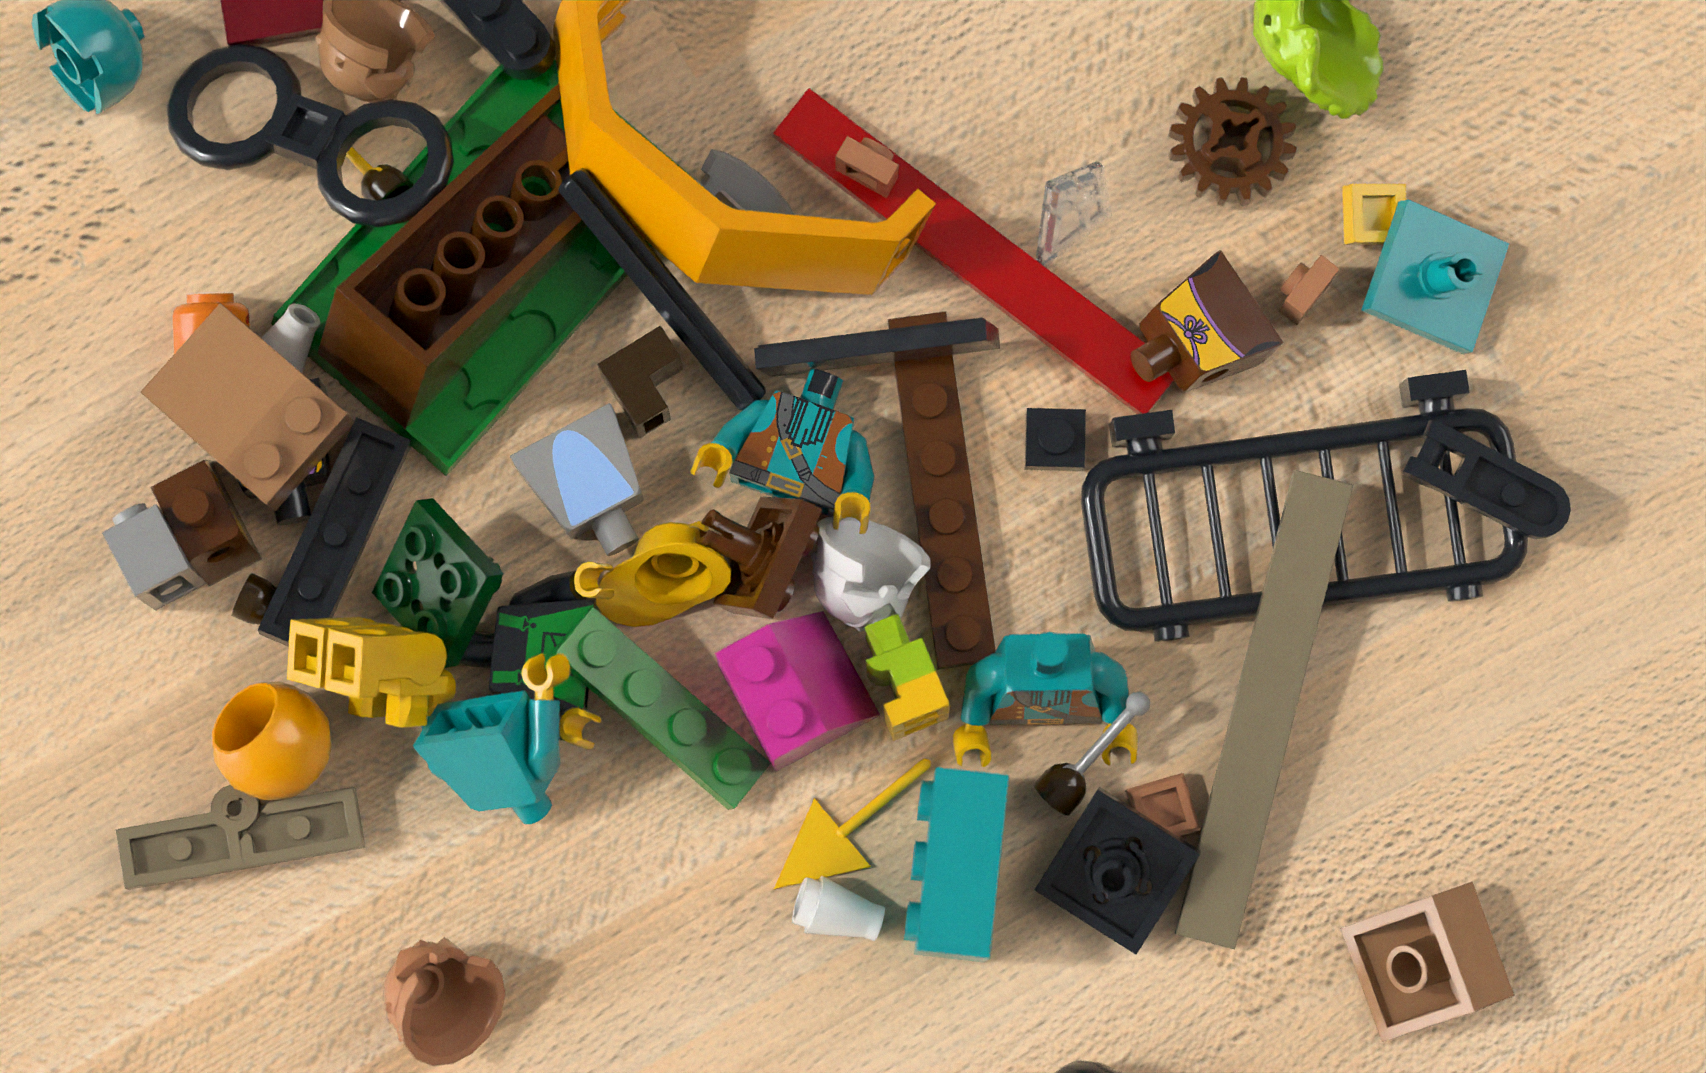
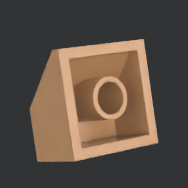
[1340,882,1515,1042]

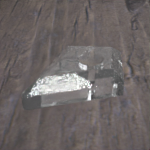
[1036,161,1112,268]

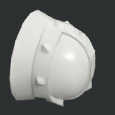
[810,516,930,632]

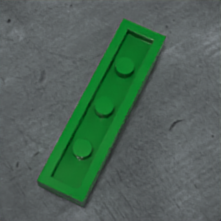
[550,607,771,810]

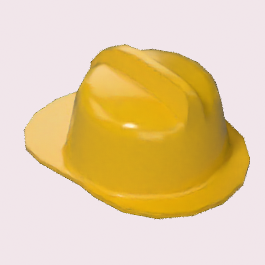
[596,521,731,627]

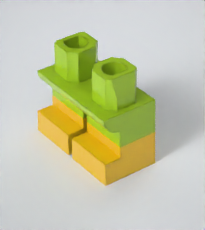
[865,614,949,741]

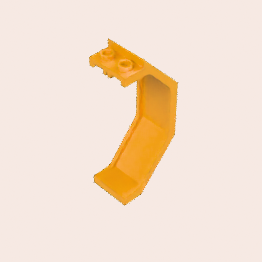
[552,0,936,295]

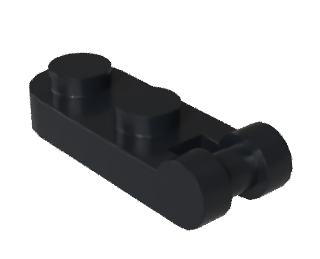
[439,0,556,80]
[1402,420,1571,539]

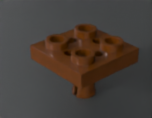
[696,497,822,619]

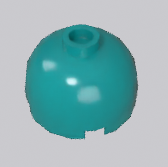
[32,0,144,114]

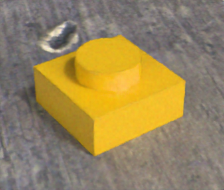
[1342,184,1406,245]

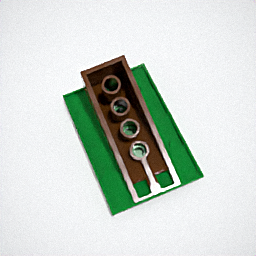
[271,59,694,476]

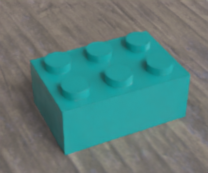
[904,767,1009,962]

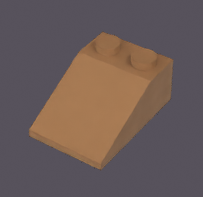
[140,303,355,511]

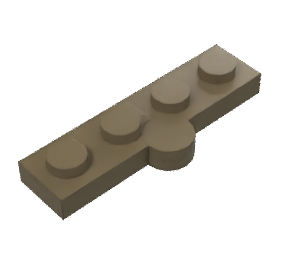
[116,785,365,890]

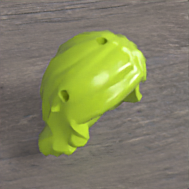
[1253,0,1383,119]

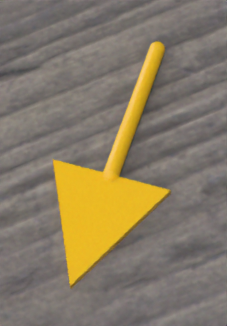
[774,758,931,889]

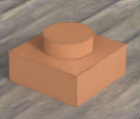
[835,136,899,198]
[1279,255,1339,326]

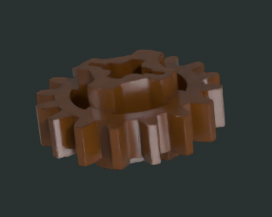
[1168,77,1297,206]

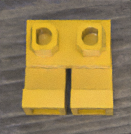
[287,617,448,727]

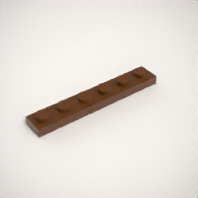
[888,311,996,670]

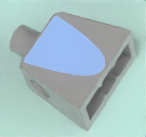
[510,403,644,556]

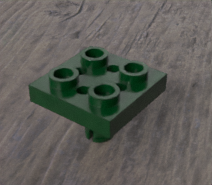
[372,498,504,668]

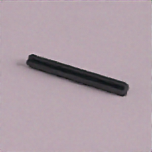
[559,168,766,411]

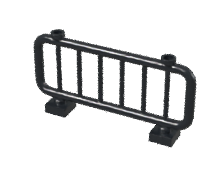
[1081,370,1528,642]

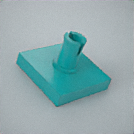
[1361,199,1509,354]

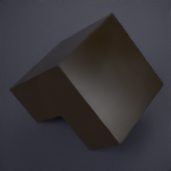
[597,325,683,438]

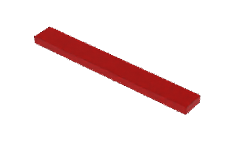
[773,88,1174,414]

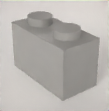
[102,503,207,611]

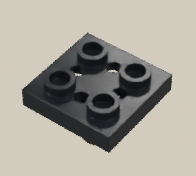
[1034,787,1201,955]

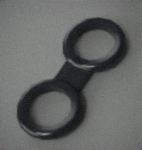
[167,44,454,228]

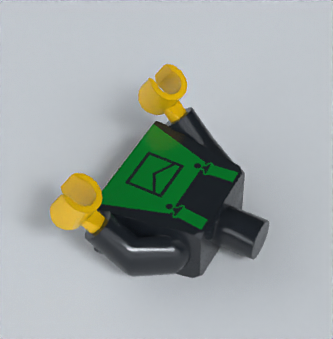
[459,562,615,750]

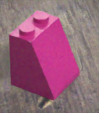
[715,611,880,772]

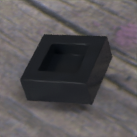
[1025,408,1086,471]

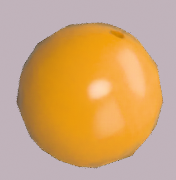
[212,681,332,800]

